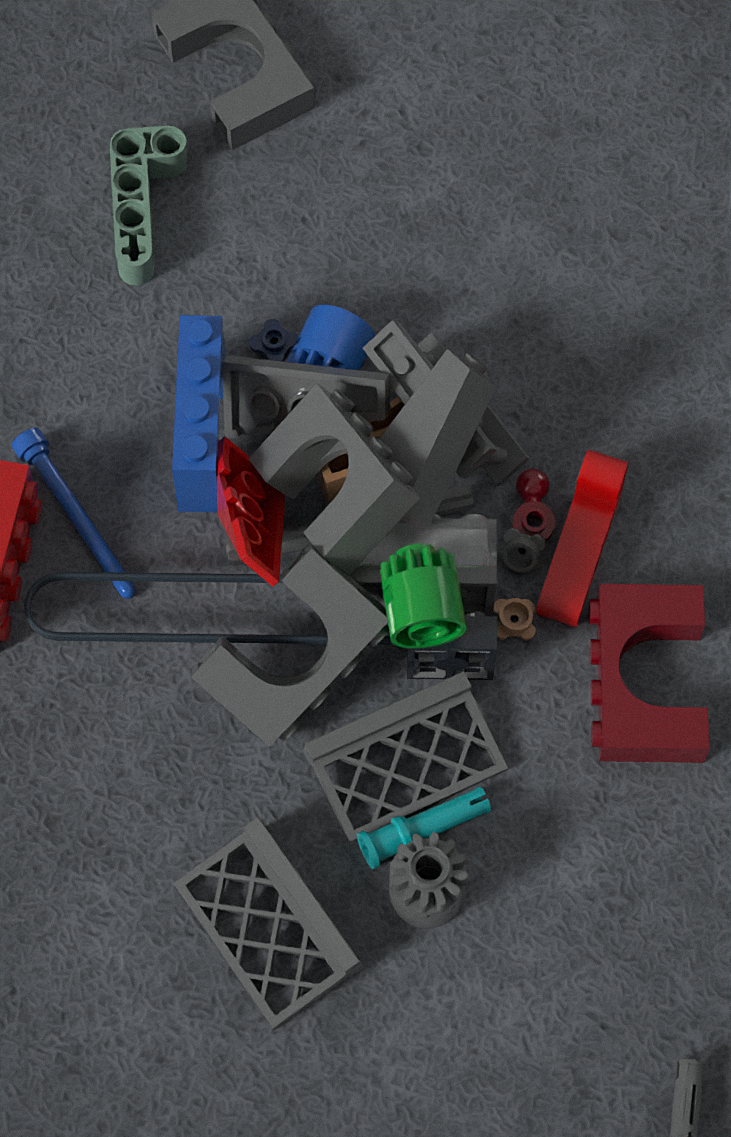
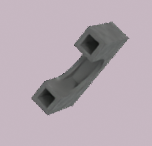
[151,0,317,150]
[249,383,421,575]
[191,542,389,747]

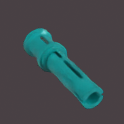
[357,786,491,870]

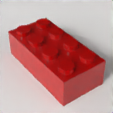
[0,460,42,642]

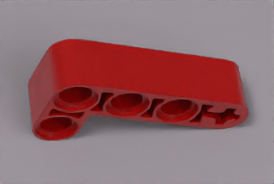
[535,449,629,627]

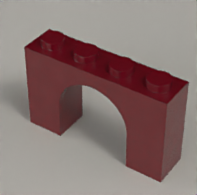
[589,584,709,763]

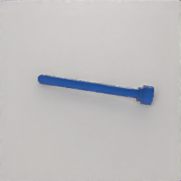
[11,427,136,599]

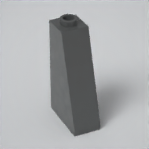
[380,349,497,533]

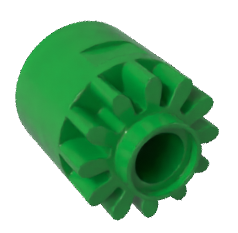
[380,543,467,648]

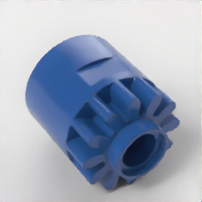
[286,305,376,370]

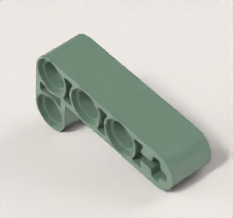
[110,126,188,286]

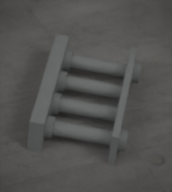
[363,320,530,486]

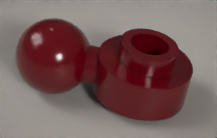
[512,469,555,543]

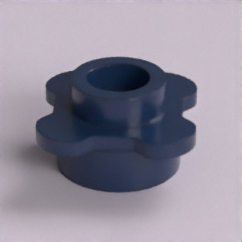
[249,319,298,362]

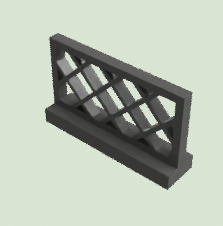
[303,671,508,843]
[173,817,366,1030]

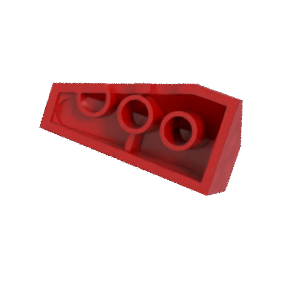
[216,436,286,587]

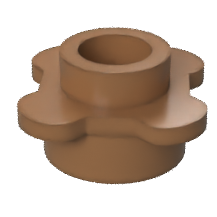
[493,598,536,640]

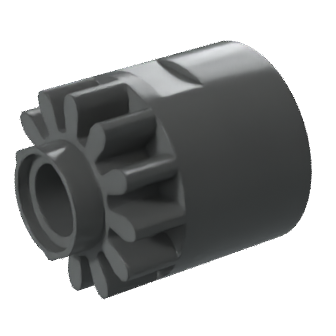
[389,832,468,928]

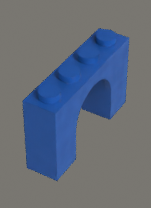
[172,315,226,512]

